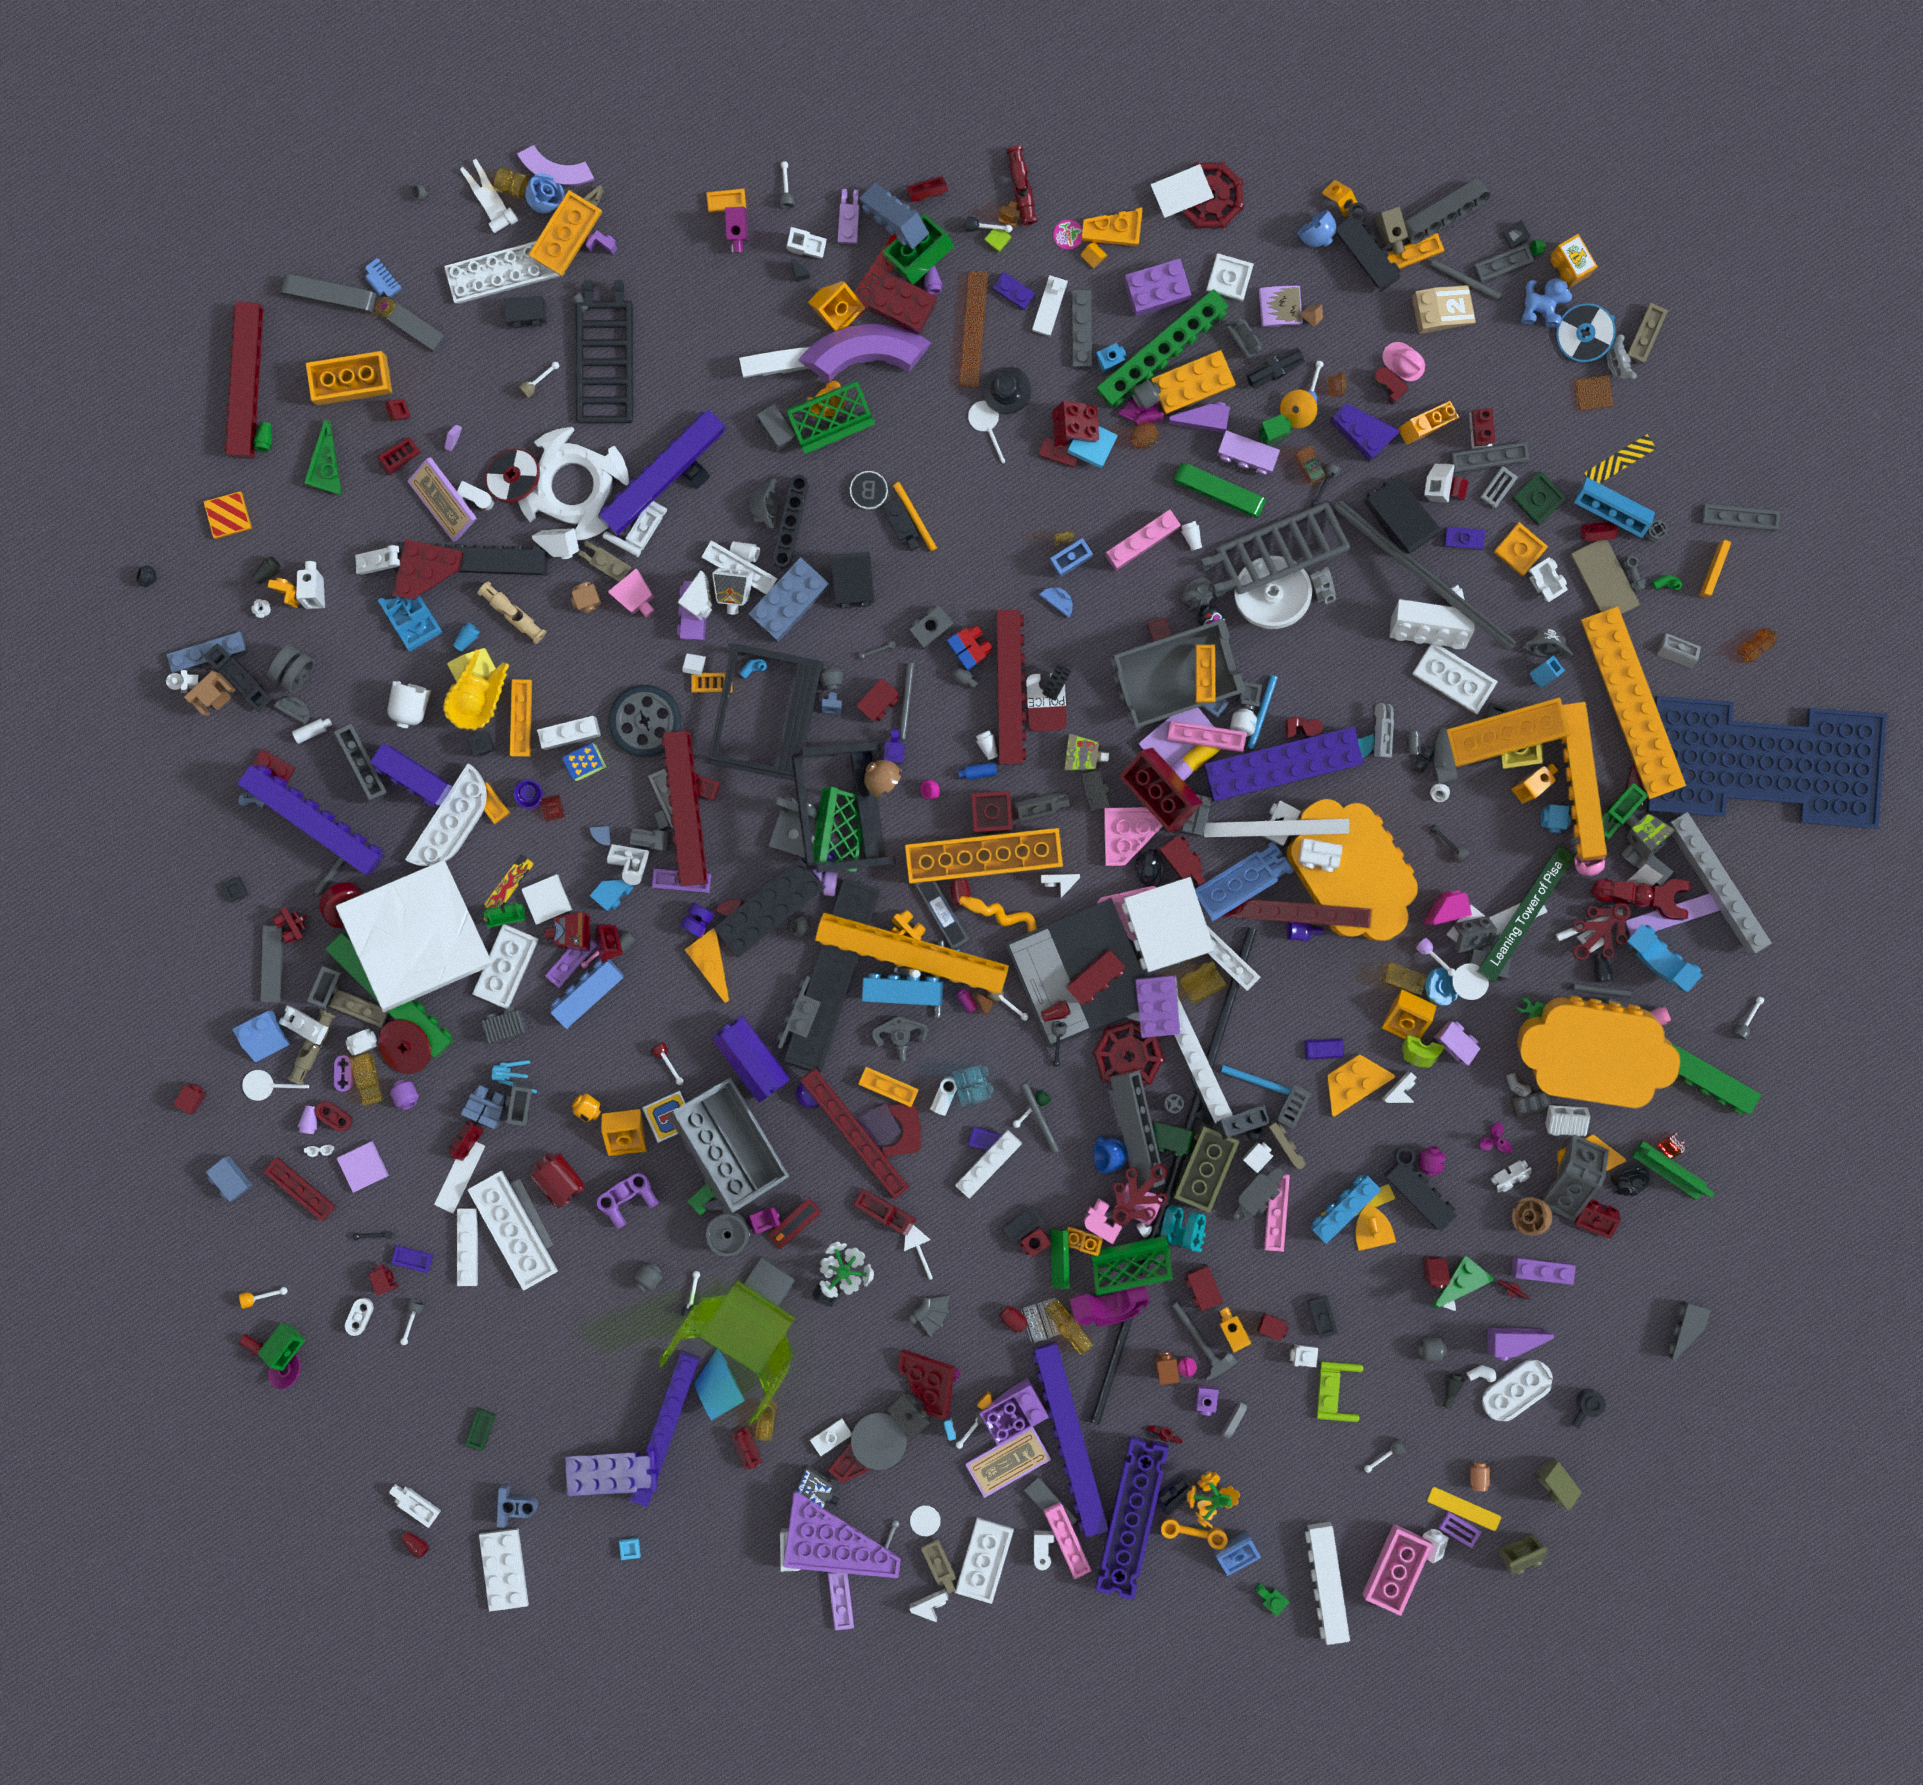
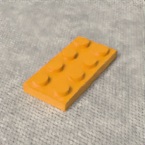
[528,190,602,276]
[1150,350,1236,415]

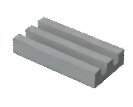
[1479,466,1518,509]

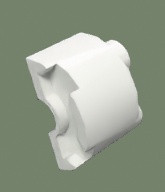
[1528,557,1568,602]

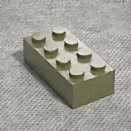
[1173,1125,1240,1213]

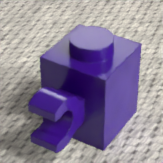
[884,729,905,764]

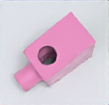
[608,569,654,617]

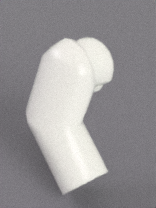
[1466,1365,1496,1382]

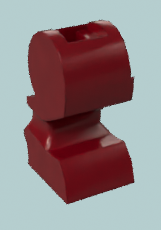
[1285,716,1323,739]

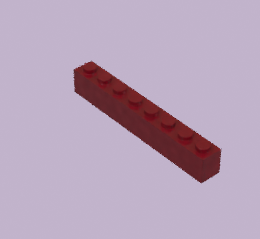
[224,302,264,459]
[997,610,1026,765]
[662,730,708,887]

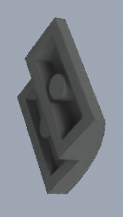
[740,1257,796,1312]

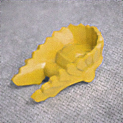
[443,650,509,730]

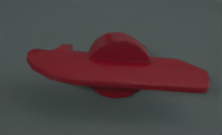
[1497,1279,1530,1300]
[1147,1426,1183,1444]

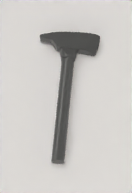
[1171,1302,1237,1381]

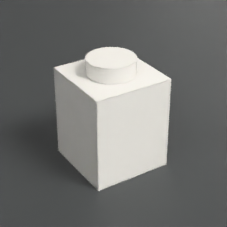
[1241,1142,1273,1173]

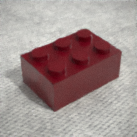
[868,271,937,335]

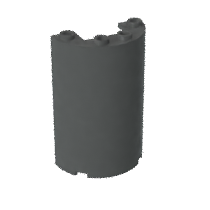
[1110,618,1246,728]

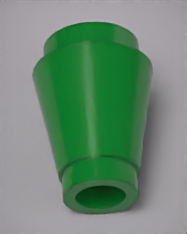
[253,422,272,452]

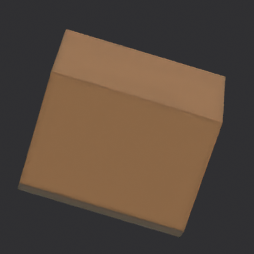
[1300,304,1323,327]

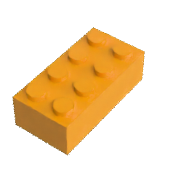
[306,351,393,406]

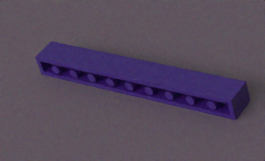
[1032,1341,1109,1537]

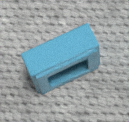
[944,1417,956,1441]
[619,1537,641,1560]

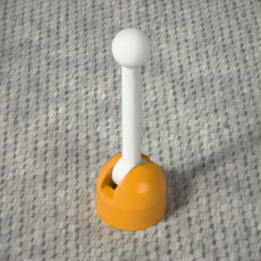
[239,1287,287,1309]

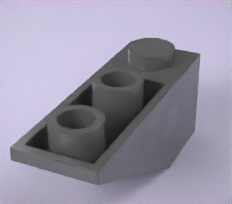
[1667,1301,1710,1360]

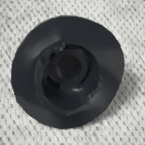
[983,367,1031,414]

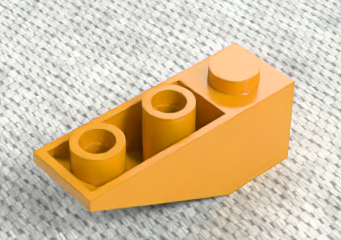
[1398,401,1459,445]

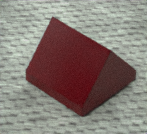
[1449,477,1469,501]

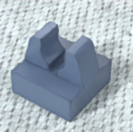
[822,692,842,715]

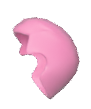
[1574,855,1605,876]

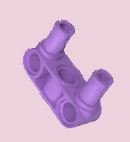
[597,1172,659,1229]

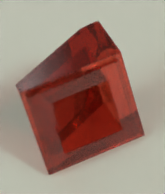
[541,795,565,822]

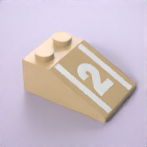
[1412,285,1476,334]

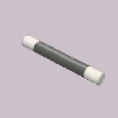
[894,966,920,978]

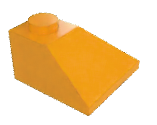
[808,281,865,331]

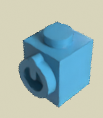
[1541,805,1571,833]

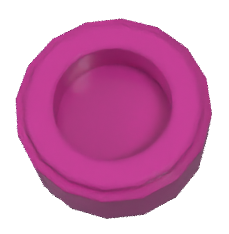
[920,780,940,799]
[1177,1357,1197,1377]

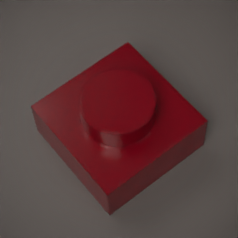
[385,399,411,422]

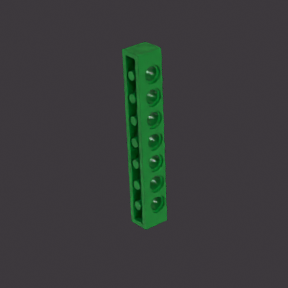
[1096,289,1229,408]

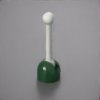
[1013,1089,1052,1128]

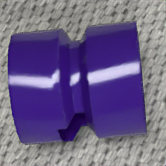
[680,902,715,938]

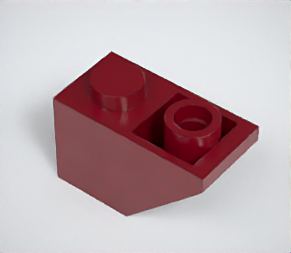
[1423,1257,1450,1288]

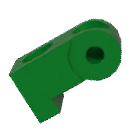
[687,1184,715,1216]

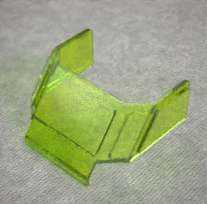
[659,1280,795,1425]

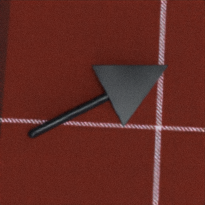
[1190,1076,1218,1131]

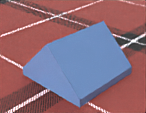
[1213,1531,1261,1576]

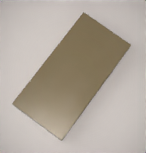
[1570,540,1640,614]

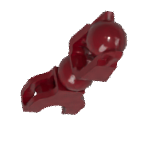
[1591,878,1691,921]

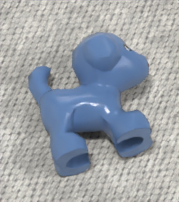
[1521,278,1572,328]

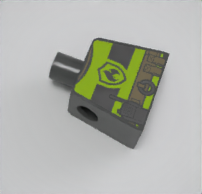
[1625,814,1675,860]

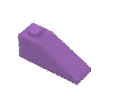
[1168,402,1230,433]

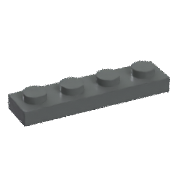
[1072,290,1092,368]

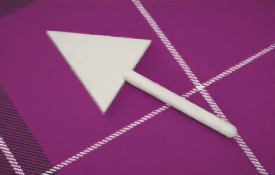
[904,1225,932,1280]

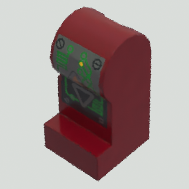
[1373,367,1409,405]

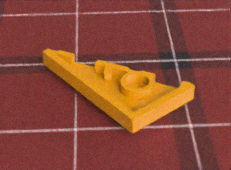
[685,928,729,1003]

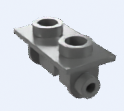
[1227,318,1263,359]

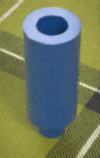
[958,762,997,780]

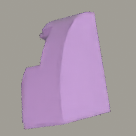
[445,425,462,451]

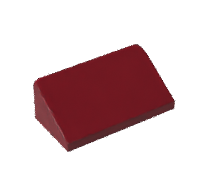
[595,925,623,961]

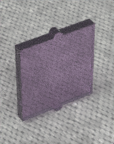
[858,1103,902,1145]

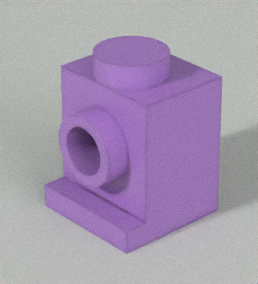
[1195,1385,1219,1416]

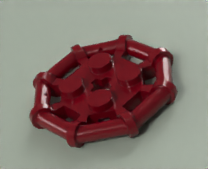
[1180,161,1244,229]
[1092,1020,1165,1086]

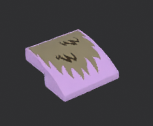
[1259,286,1303,327]

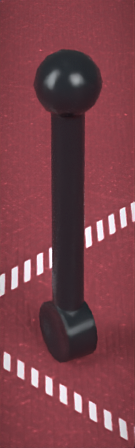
[353,1231,393,1241]

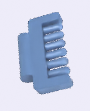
[365,258,401,298]

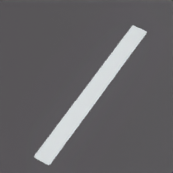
[1204,819,1349,837]

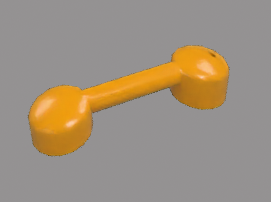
[1160,1518,1228,1550]

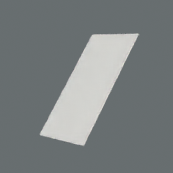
[1627,864,1663,887]

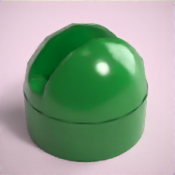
[1530,240,1546,256]

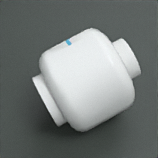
[1230,709,1257,737]

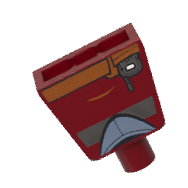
[545,911,590,951]

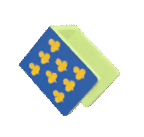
[563,743,606,781]

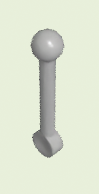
[884,1520,899,1549]

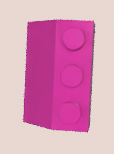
[1423,890,1472,925]

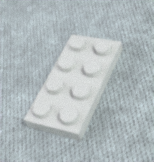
[479,1528,529,1612]

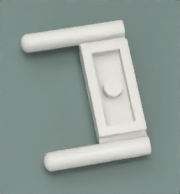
[603,501,667,557]

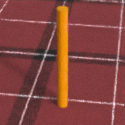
[893,482,937,552]

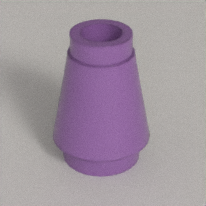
[924,265,943,295]

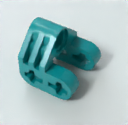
[1161,1205,1206,1252]

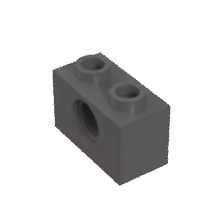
[909,606,954,649]

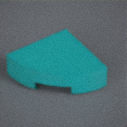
[1358,734,1375,758]

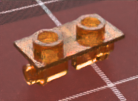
[1736,628,1777,664]

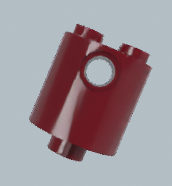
[531,1153,585,1209]

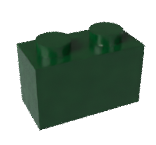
[1153,1122,1196,1157]

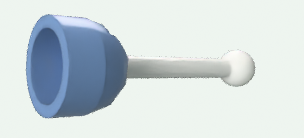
[1307,361,1323,403]

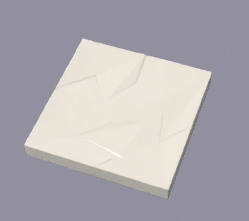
[336,860,492,1013]

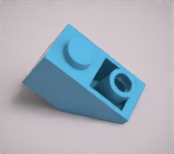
[590,880,634,911]

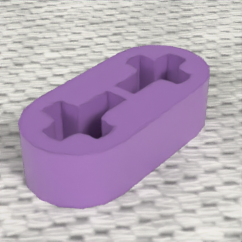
[334,1055,354,1092]

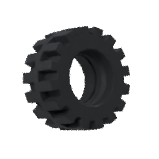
[1042,664,1071,701]

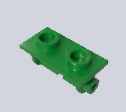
[484,902,525,928]

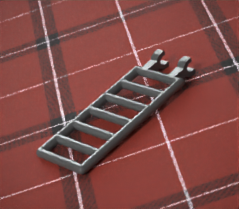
[1201,502,1350,598]

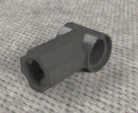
[630,828,670,851]

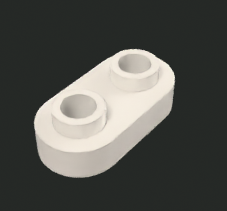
[345,1298,374,1336]

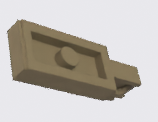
[921,1538,956,1594]

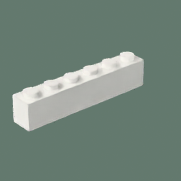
[1305,1522,1350,1645]

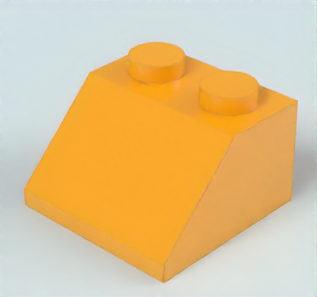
[1382,989,1436,1039]
[601,1109,646,1156]

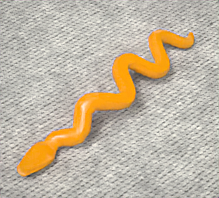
[959,896,1037,932]

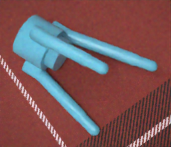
[492,1060,537,1093]

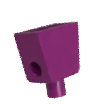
[725,207,748,253]

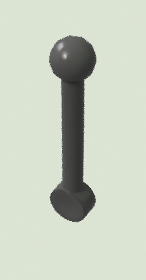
[858,641,896,660]

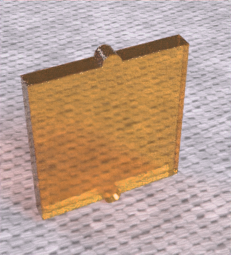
[1575,375,1614,411]

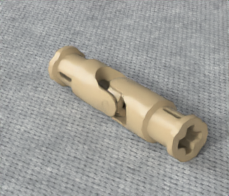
[477,581,547,644]

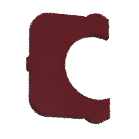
[879,1104,921,1158]

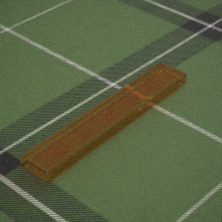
[959,271,988,387]

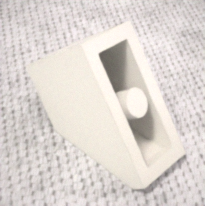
[532,528,579,559]

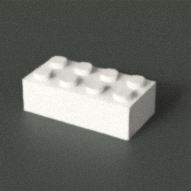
[1389,599,1475,649]

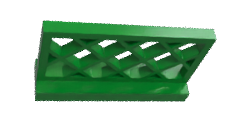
[786,380,875,454]
[813,787,861,873]
[1631,1140,1715,1200]
[1091,1236,1173,1295]

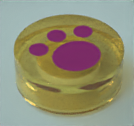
[376,297,395,317]

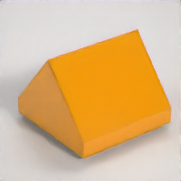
[1080,242,1107,269]
[977,1391,992,1410]

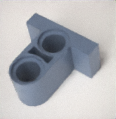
[497,1484,538,1528]

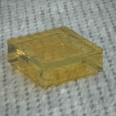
[1054,530,1074,545]

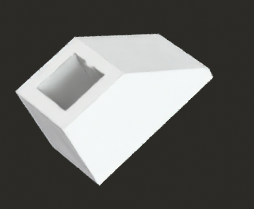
[1424,464,1454,503]

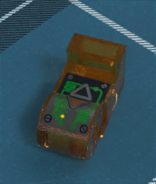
[1294,445,1326,485]

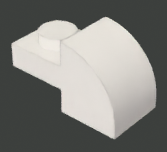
[786,227,827,259]

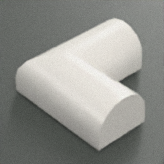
[607,844,649,885]

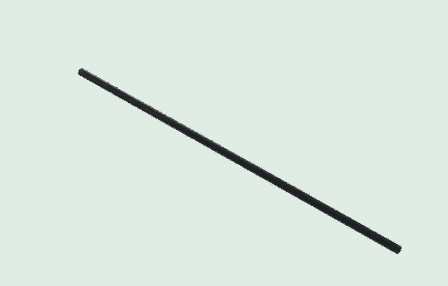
[1090,927,1257,1425]

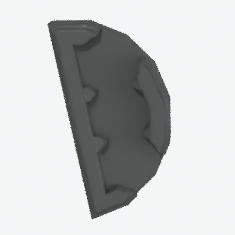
[273,697,310,725]

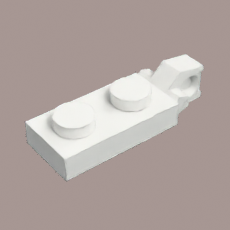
[389,1484,441,1528]

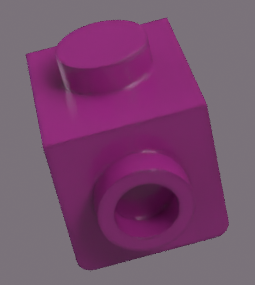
[747,1207,780,1234]

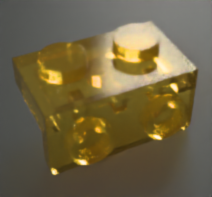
[1180,962,1227,1005]

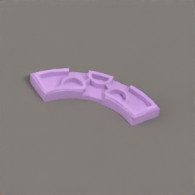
[517,145,595,186]

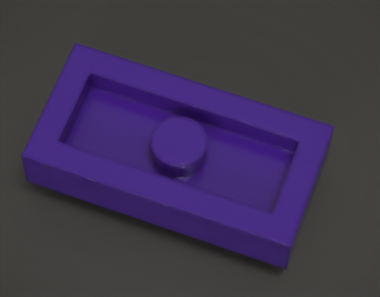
[993,272,1035,310]

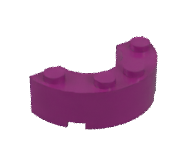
[1070,1276,1150,1327]

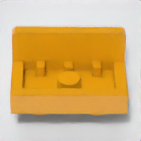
[268,578,301,608]

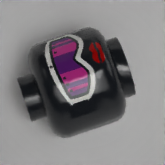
[1197,605,1226,626]

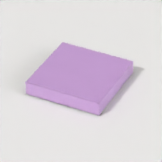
[337,1141,389,1193]

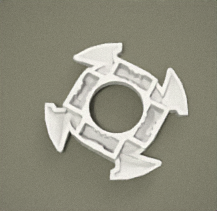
[518,427,629,541]

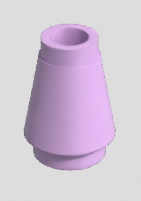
[298,1106,317,1135]

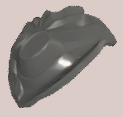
[1180,578,1216,611]

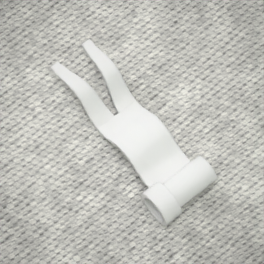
[460,159,518,233]

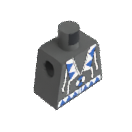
[796,1465,841,1507]

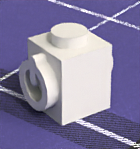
[346,1029,377,1055]

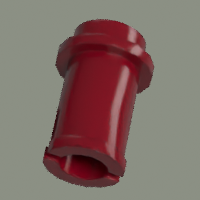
[239,1334,263,1356]

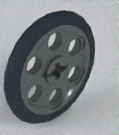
[609,685,681,757]

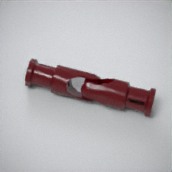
[1006,146,1038,226]

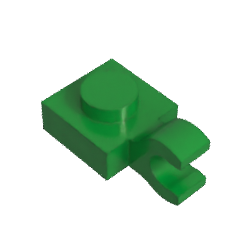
[1255,1583,1290,1616]

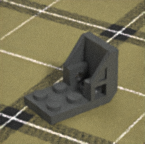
[1541,1135,1609,1221]

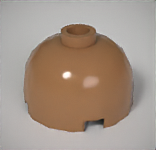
[864,759,902,798]
[1512,1197,1552,1236]

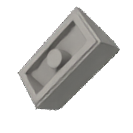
[1657,633,1701,669]

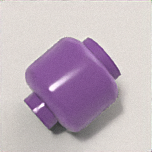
[390,1080,419,1110]

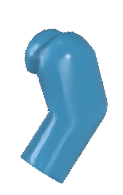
[739,659,767,679]

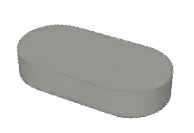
[1221,1402,1247,1439]

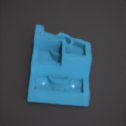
[378,596,443,652]
[694,1348,745,1420]

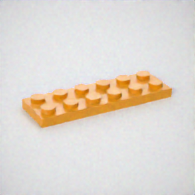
[1447,697,1570,767]

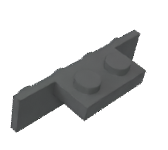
[776,976,821,1048]

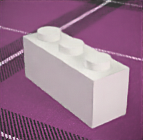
[537,716,601,750]

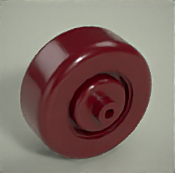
[319,882,364,928]

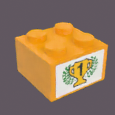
[1550,234,1598,288]

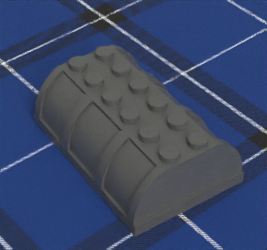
[666,1077,789,1215]

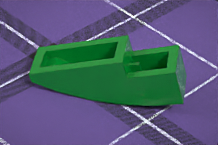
[1601,783,1648,840]

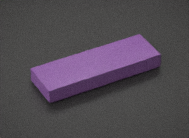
[652,868,711,893]
[545,939,597,988]

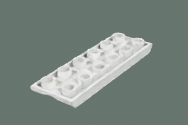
[444,241,565,303]

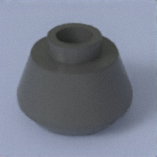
[819,669,844,690]

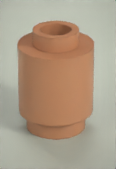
[1470,1462,1490,1492]

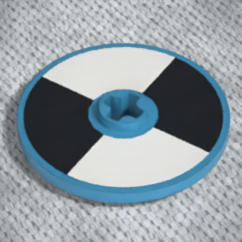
[1557,303,1616,362]

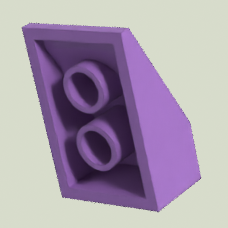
[1487,1328,1554,1360]

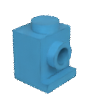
[1095,343,1127,373]

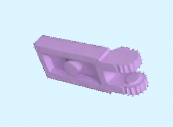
[838,189,859,244]

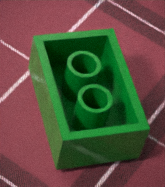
[882,213,954,285]

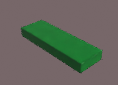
[1050,1229,1070,1289]

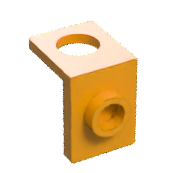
[1322,180,1358,217]

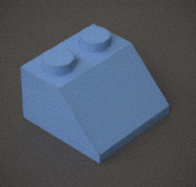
[233,1011,290,1062]

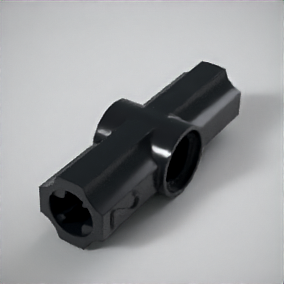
[1246,347,1305,389]

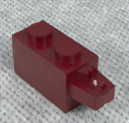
[1159,835,1206,886]

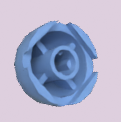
[525,173,565,214]
[1297,210,1336,247]

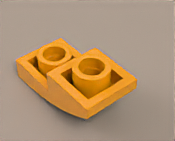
[1067,1227,1103,1256]

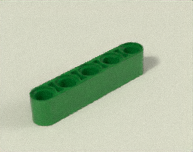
[1173,462,1266,518]

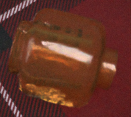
[1130,421,1160,450]

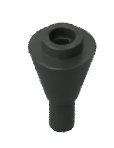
[1444,1372,1465,1409]

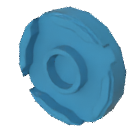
[1425,967,1458,1005]

